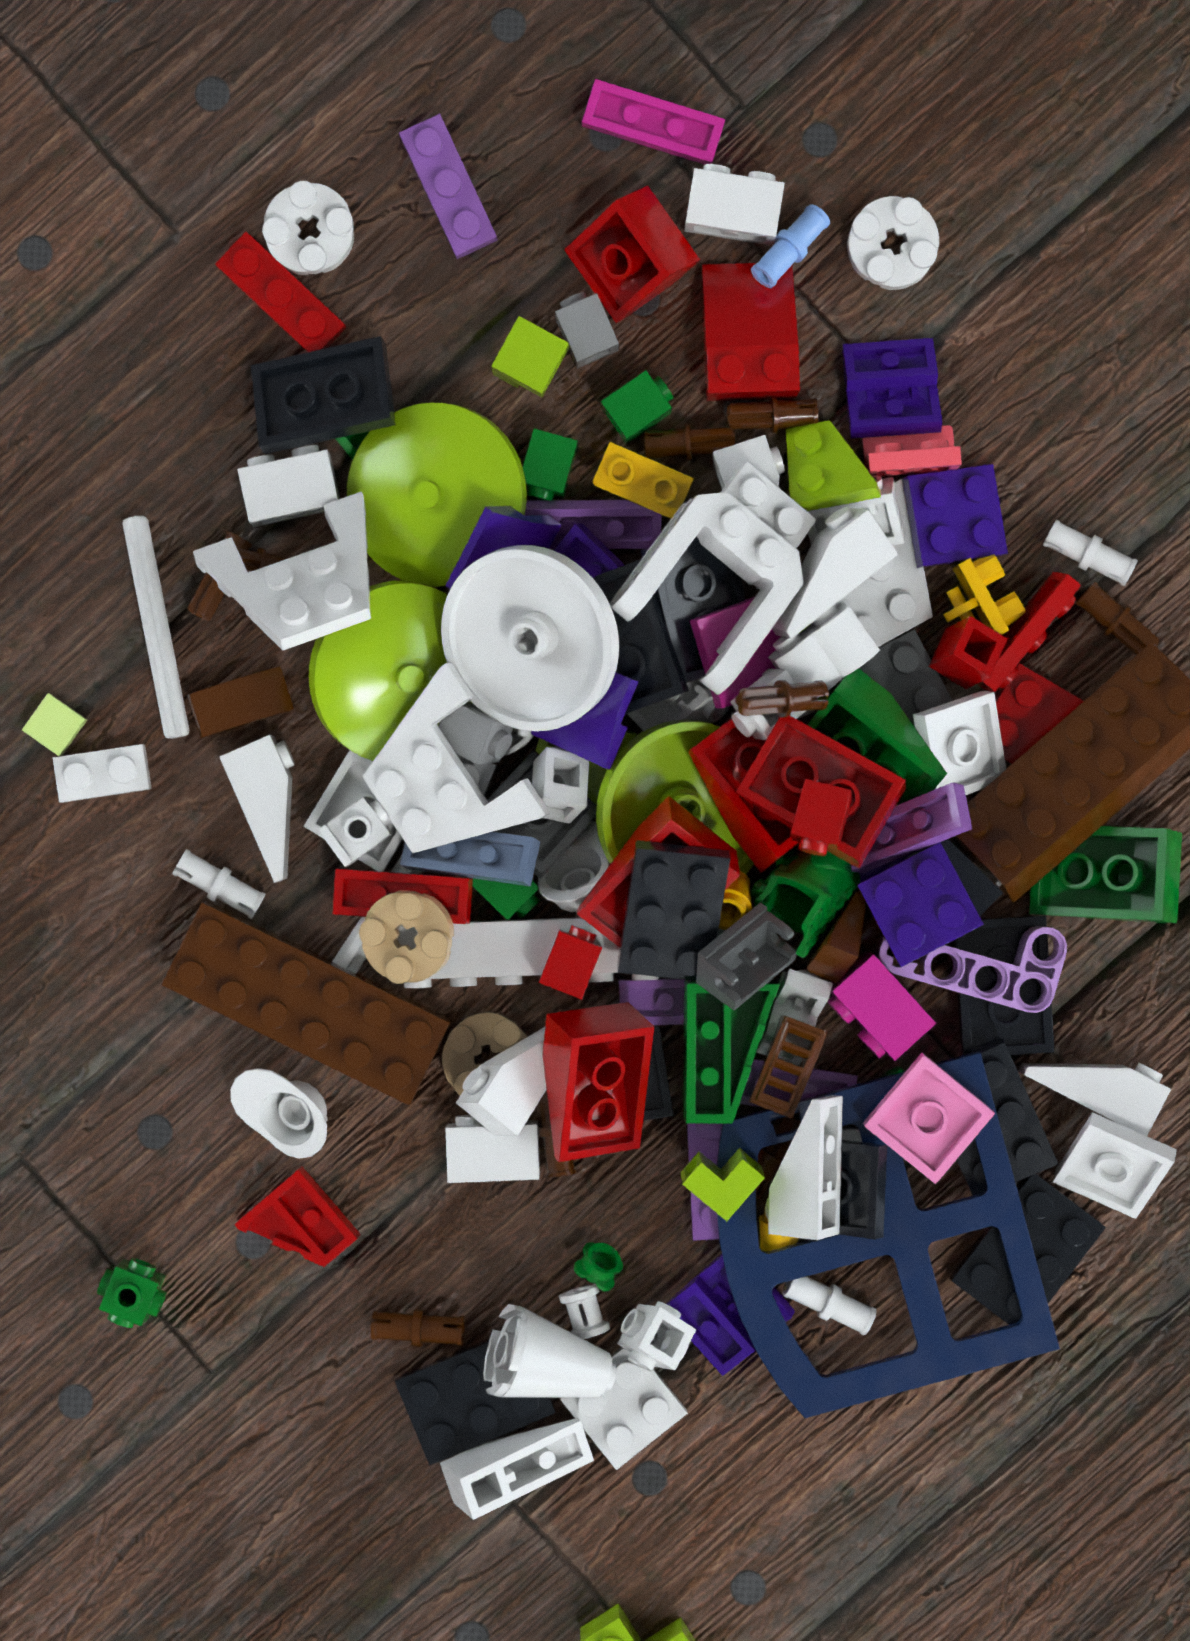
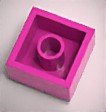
[827,951,936,1061]

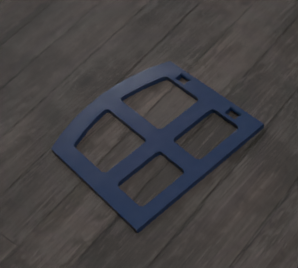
[716,1051,1060,1418]

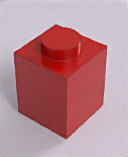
[929,616,1007,689]
[790,779,852,856]
[539,925,602,1000]

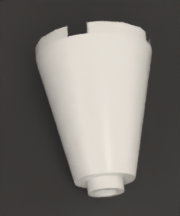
[483,1304,617,1398]

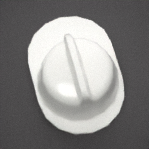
[538,821,609,918]
[230,1068,328,1159]

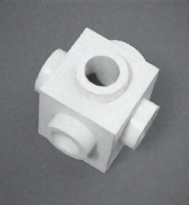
[617,1301,696,1372]

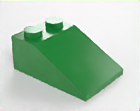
[807,668,947,806]
[1029,826,1182,924]

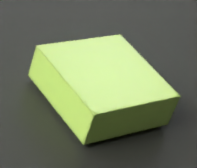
[22,693,87,756]

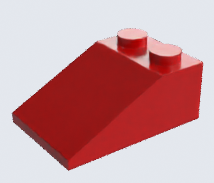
[701,263,800,401]
[736,715,906,869]
[688,719,800,873]
[577,796,740,948]
[542,1002,654,1162]

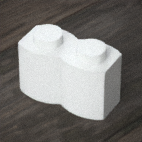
[768,603,880,698]

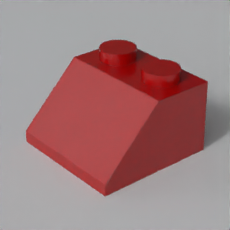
[564,186,700,323]

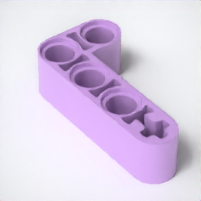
[875,926,1067,1013]

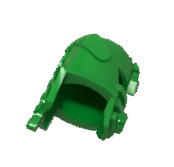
[751,844,860,958]

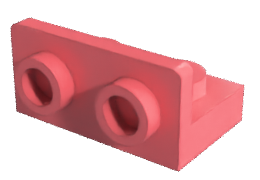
[862,425,962,477]

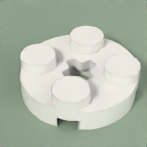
[262,181,354,275]
[847,196,939,290]

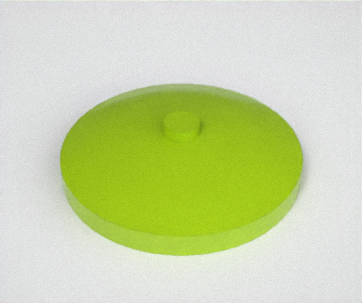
[347,403,527,587]
[309,581,448,761]
[596,719,754,874]

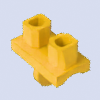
[943,554,1026,635]

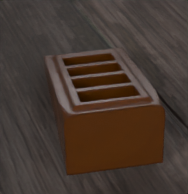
[807,888,866,983]
[748,1015,828,1118]

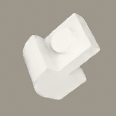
[756,969,833,1066]

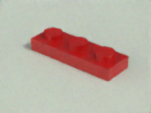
[215,232,346,353]
[977,572,1081,692]
[332,869,473,924]

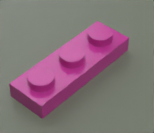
[582,79,725,165]

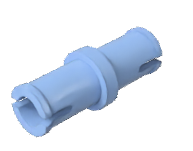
[751,204,830,288]

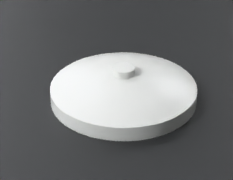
[441,545,619,731]

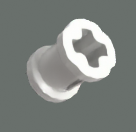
[559,1284,610,1339]

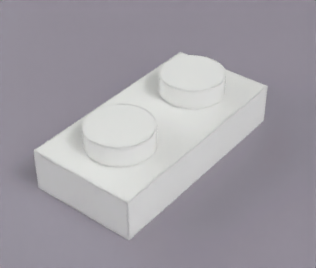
[53,744,152,803]

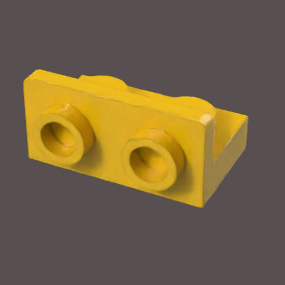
[593,442,694,519]

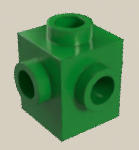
[97,1258,167,1328]

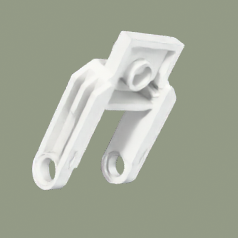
[610,461,817,695]

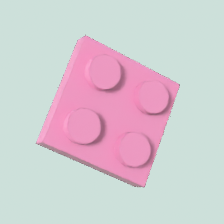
[863,1053,995,1184]

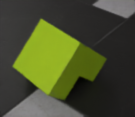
[491,316,569,397]
[680,1148,765,1222]

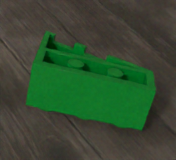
[683,980,780,1124]

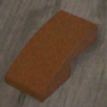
[187,666,294,738]

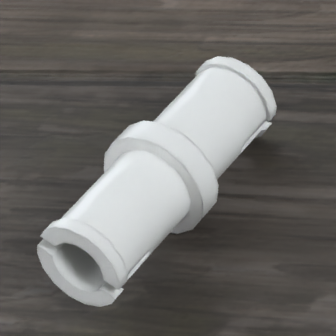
[1043,519,1138,586]
[172,849,266,919]
[782,1276,877,1335]

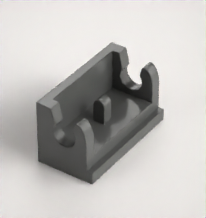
[696,903,796,1010]

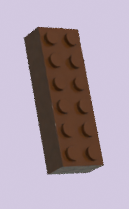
[952,642,1190,903]
[162,901,452,1106]

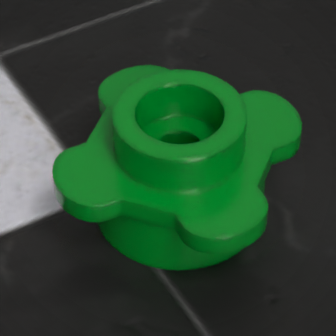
[574,1242,623,1291]

